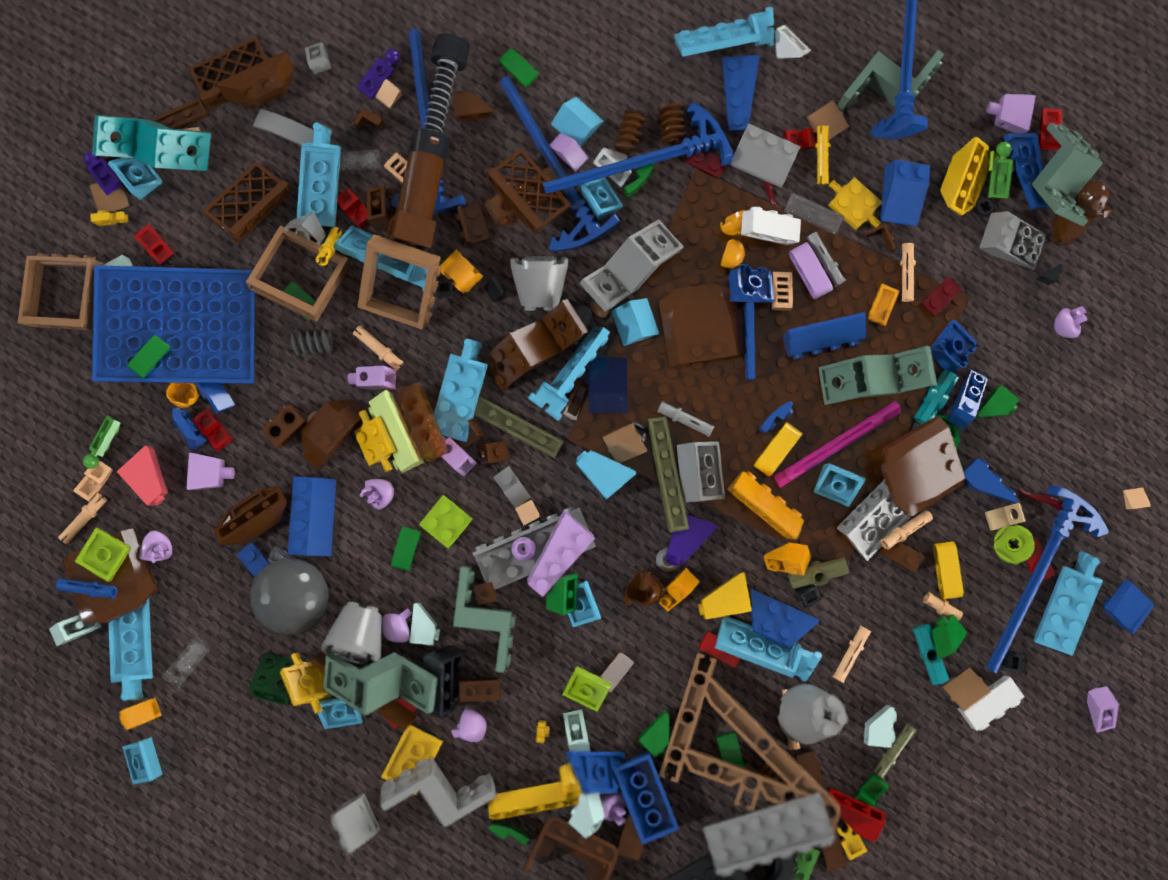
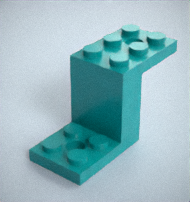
[92,115,211,171]

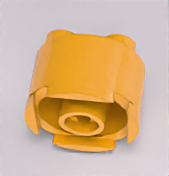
[440,249,484,294]

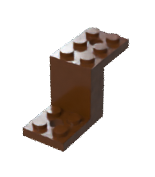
[482,299,588,391]

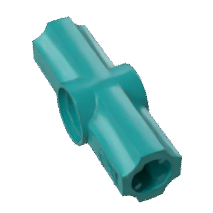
[913,369,959,424]
[912,624,949,685]

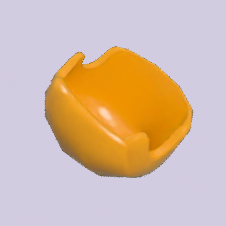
[720,210,746,236]
[721,239,745,269]
[166,383,199,408]

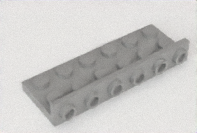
[837,479,911,561]
[472,506,596,589]
[703,792,835,876]

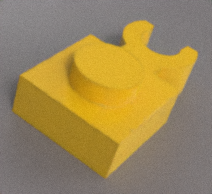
[90,210,129,226]
[536,720,550,743]
[836,822,868,861]

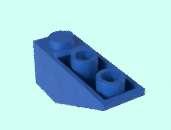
[947,370,988,430]
[963,458,1019,503]

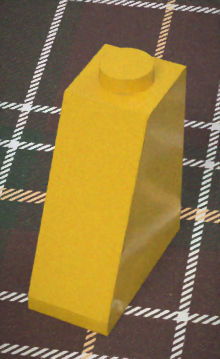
[698,572,752,619]

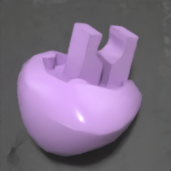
[1054,306,1087,338]
[360,479,394,510]
[139,531,172,563]
[382,608,413,643]
[451,708,487,742]
[600,790,626,825]

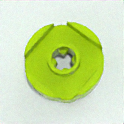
[994,525,1034,565]

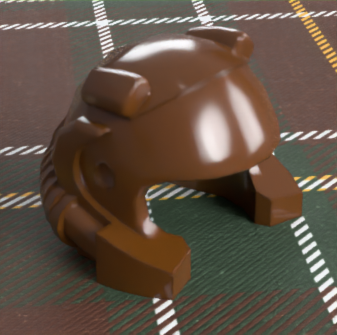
[1074,179,1113,218]
[623,570,665,607]

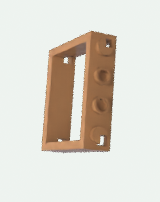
[246,225,350,322]
[358,234,441,329]
[17,253,103,331]

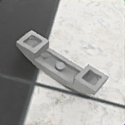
[253,109,314,146]

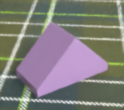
[549,133,588,172]

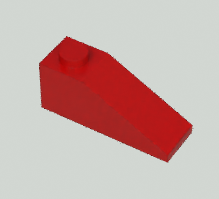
[829,788,886,842]

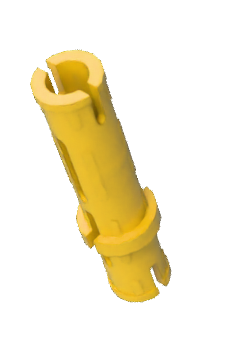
[815,126,831,184]
[316,227,342,266]

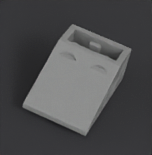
[979,211,1046,270]
[331,793,380,854]

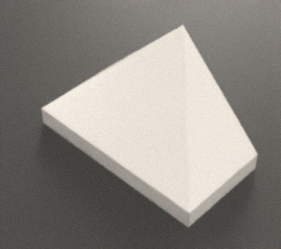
[775,25,811,58]
[593,148,632,187]

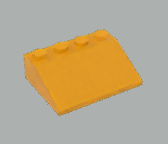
[726,471,804,539]

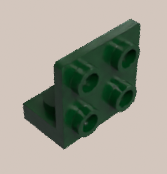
[250,653,294,706]

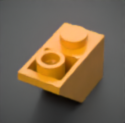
[764,542,811,576]
[659,568,700,612]
[119,698,162,730]

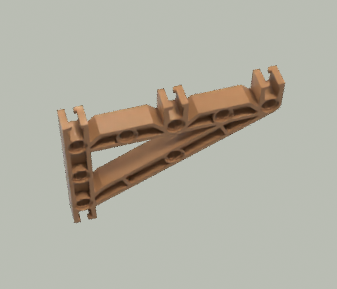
[659,653,840,833]

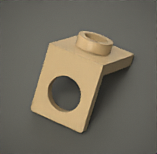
[985,503,1026,531]

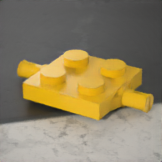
[828,177,882,230]
[354,410,396,472]
[280,652,332,713]

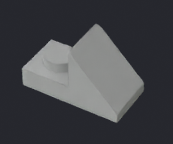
[305,42,331,74]
[493,466,531,508]

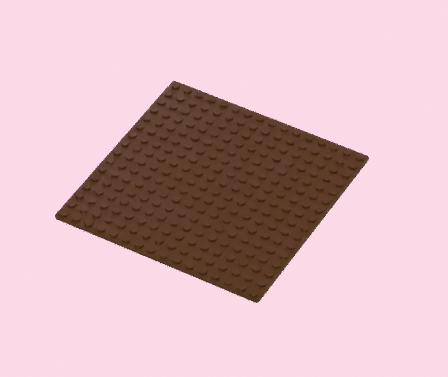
[568,170,969,564]

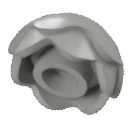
[656,548,678,572]

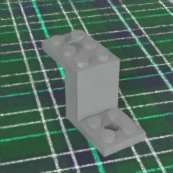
[580,219,684,312]
[380,756,496,828]

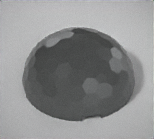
[250,558,329,635]

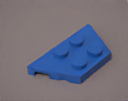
[748,589,819,649]
[567,751,625,794]

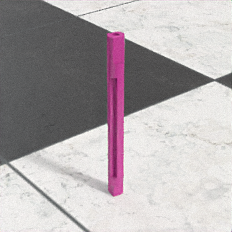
[773,401,902,488]

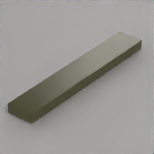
[474,396,564,458]
[647,416,689,533]

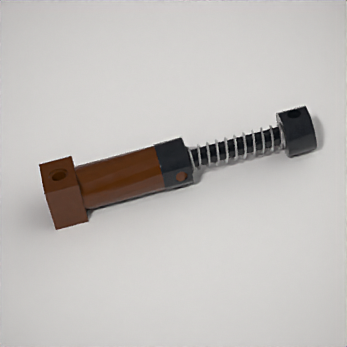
[386,33,470,252]

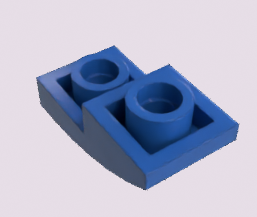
[195,383,235,414]
[758,401,793,434]

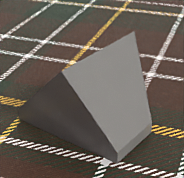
[284,211,326,245]

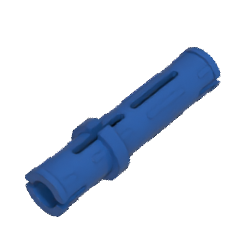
[56,578,117,599]

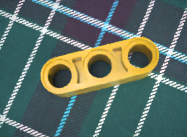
[753,422,802,477]
[933,541,963,600]

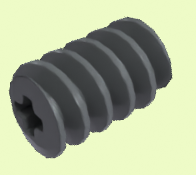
[290,329,332,356]

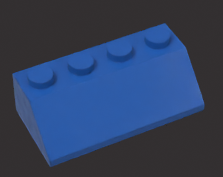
[783,312,866,360]
[288,476,337,556]
[613,750,679,845]

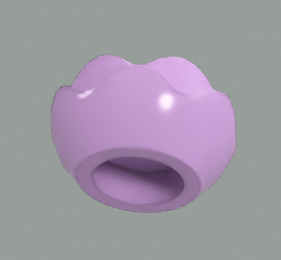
[511,537,536,561]

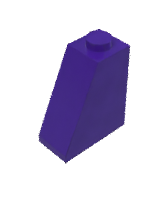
[664,514,717,566]

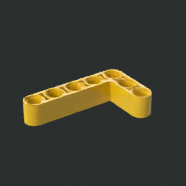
[487,764,583,820]

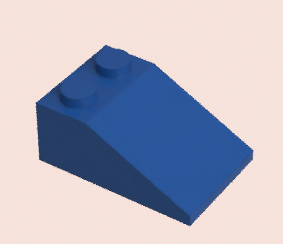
[880,160,930,226]

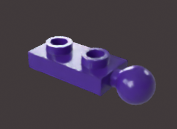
[356,49,400,100]
[84,151,123,195]

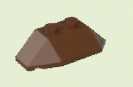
[216,51,294,109]
[301,400,369,470]
[214,487,287,545]

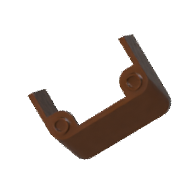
[522,817,618,880]

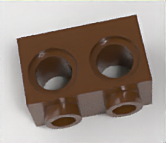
[261,404,308,449]
[459,677,501,702]

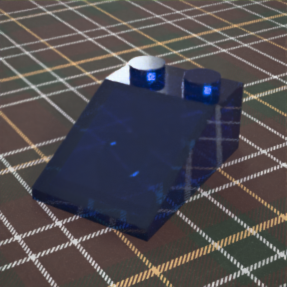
[588,357,627,415]

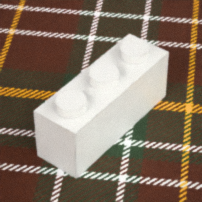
[741,207,801,245]
[958,675,1024,731]

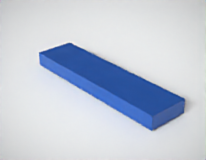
[744,302,755,381]

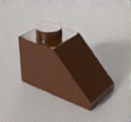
[452,91,493,122]
[367,185,394,233]
[1051,215,1095,246]
[876,542,924,573]
[616,811,647,861]

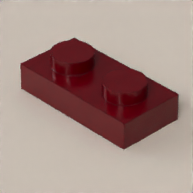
[685,151,725,179]
[920,276,962,317]

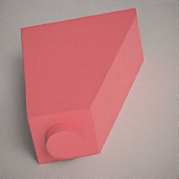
[117,445,168,506]

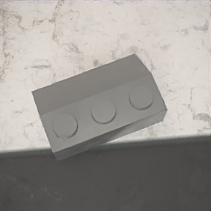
[730,123,800,188]
[677,442,725,503]

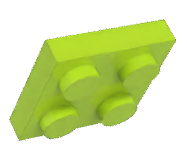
[419,495,473,549]
[75,528,132,582]
[562,666,612,712]

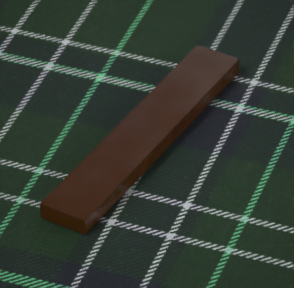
[103,97,209,161]
[311,651,417,731]
[795,749,847,871]

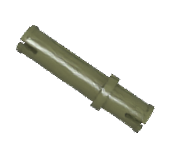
[873,723,917,779]

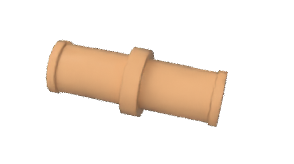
[923,592,963,621]

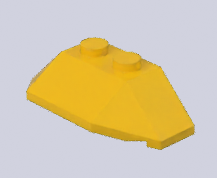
[940,137,989,216]

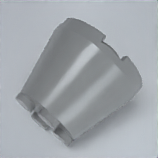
[510,256,568,311]
[321,602,382,665]
[778,684,847,744]

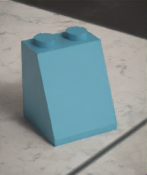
[576,451,636,500]

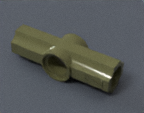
[788,557,849,589]

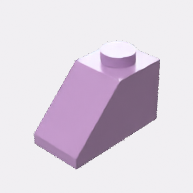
[1087,686,1119,733]

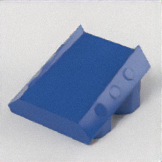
[728,264,774,302]
[930,319,977,373]
[172,408,207,449]
[1103,579,1154,635]

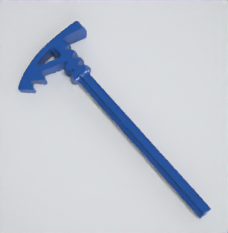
[871,0,928,140]
[390,28,466,214]
[499,76,621,251]
[543,102,733,194]
[986,485,1109,673]

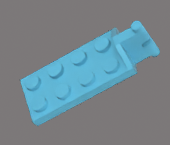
[674,7,775,57]
[297,122,341,227]
[334,226,428,291]
[528,326,610,421]
[429,339,488,442]
[1034,551,1103,656]
[109,598,153,700]
[715,616,822,681]

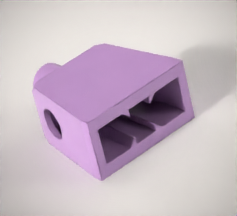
[986,94,1036,133]
[348,366,396,389]
[433,434,477,476]
[187,453,235,490]

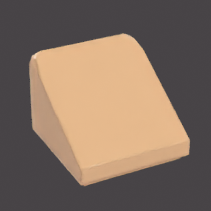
[376,79,402,109]
[1123,488,1150,509]
[515,500,541,525]

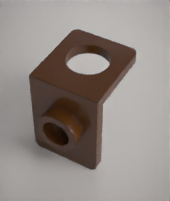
[862,224,895,252]
[458,419,485,449]

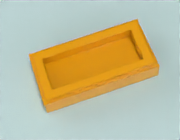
[867,284,899,327]

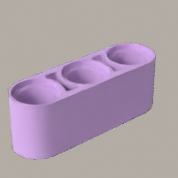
[789,242,833,299]

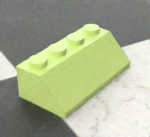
[368,390,424,472]

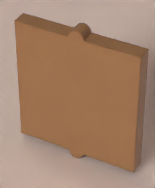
[807,100,849,140]
[90,176,130,213]
[602,423,647,463]
[943,668,992,712]

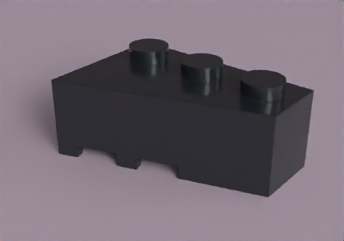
[423,645,467,717]

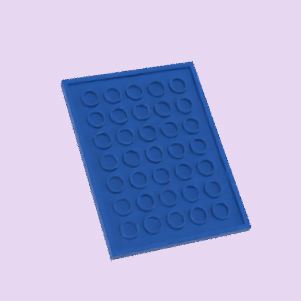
[92,265,255,384]

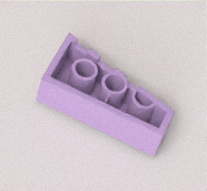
[527,509,595,597]

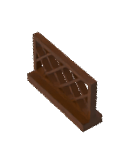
[189,36,267,110]
[486,148,571,236]
[202,161,291,243]

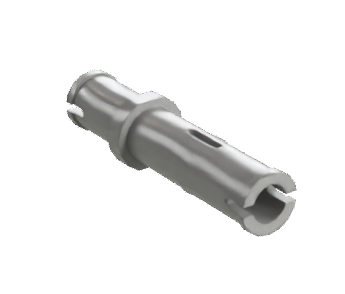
[806,232,846,287]
[657,401,714,437]

